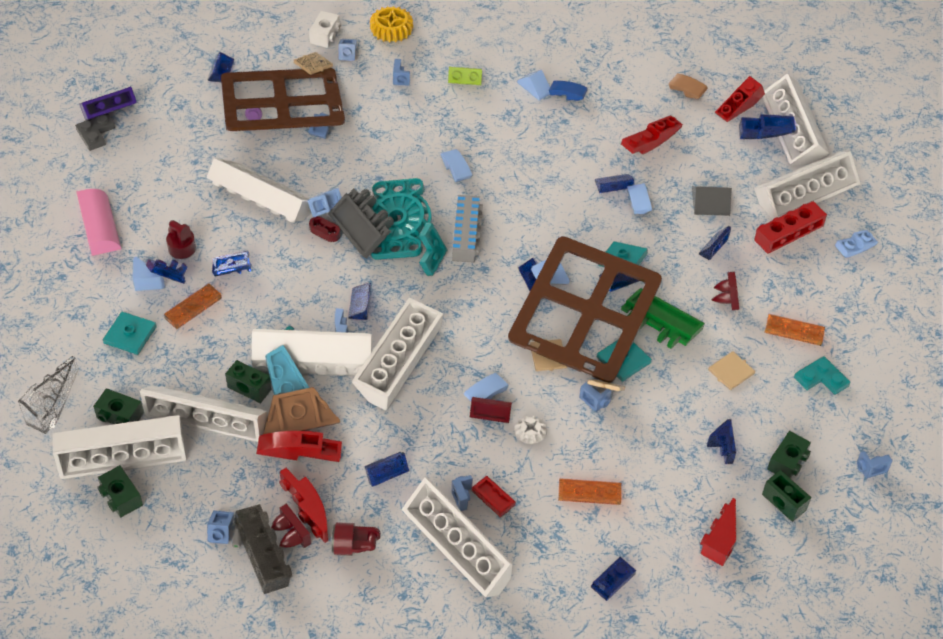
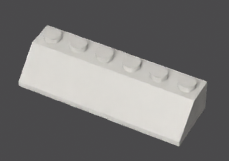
[762,74,830,166]
[754,151,860,219]
[207,158,311,223]
[352,298,443,411]
[252,329,372,376]
[140,385,268,442]
[53,415,186,479]
[402,477,512,597]

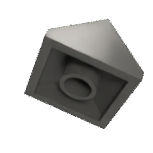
[692,186,732,216]

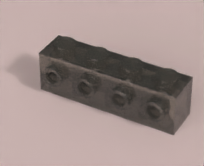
[234,504,292,594]

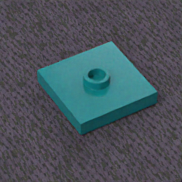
[599,241,648,267]
[102,311,157,355]
[596,339,652,382]

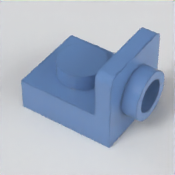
[339,39,357,61]
[393,59,410,86]
[308,113,330,139]
[579,382,612,412]
[857,451,892,479]
[451,475,473,511]
[207,510,234,544]

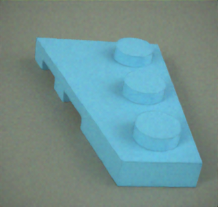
[265,345,309,395]

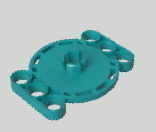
[371,178,432,260]

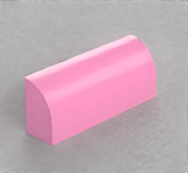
[76,189,121,256]

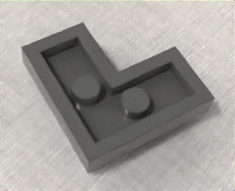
[75,113,115,151]

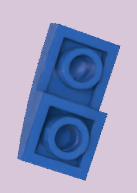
[549,80,588,101]

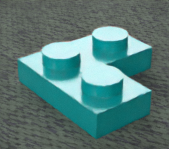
[419,223,448,276]
[794,356,851,395]

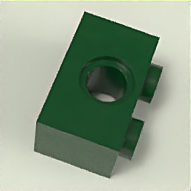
[225,360,272,404]
[93,388,144,424]
[767,430,811,479]
[97,465,143,518]
[762,470,812,522]

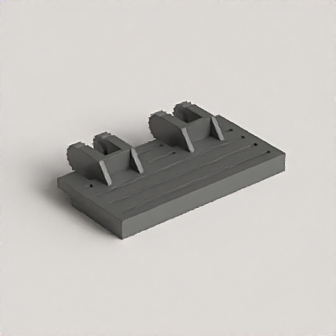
[328,188,394,259]

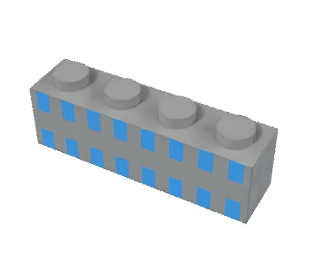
[452,195,483,263]

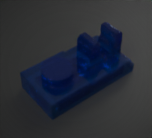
[212,251,252,276]
[146,259,187,284]
[364,452,409,487]
[591,557,636,601]

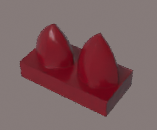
[711,271,739,310]
[271,503,311,548]

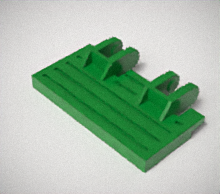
[620,288,705,349]

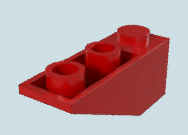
[715,76,765,122]
[700,498,736,566]

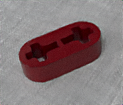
[309,216,340,242]

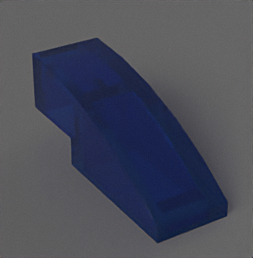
[739,114,796,139]

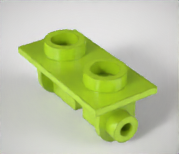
[448,66,482,85]

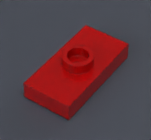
[471,475,516,518]

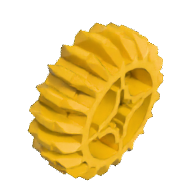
[370,6,413,43]

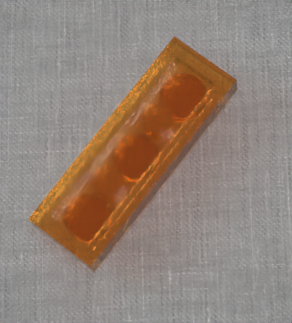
[164,283,222,329]
[764,314,825,346]
[558,479,621,505]

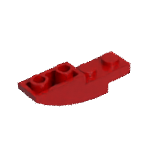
[621,115,683,155]
[256,431,342,462]
[279,467,328,543]

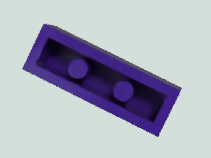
[79,87,137,120]

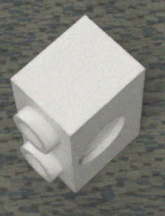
[309,11,341,48]

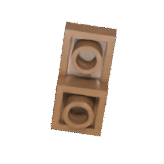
[669,73,708,99]

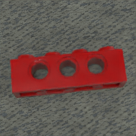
[754,201,827,254]

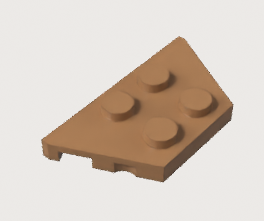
[263,387,340,434]

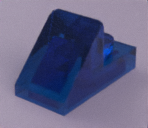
[707,419,736,464]

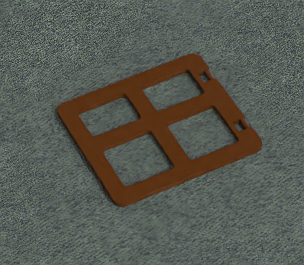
[221,68,345,131]
[508,236,662,383]

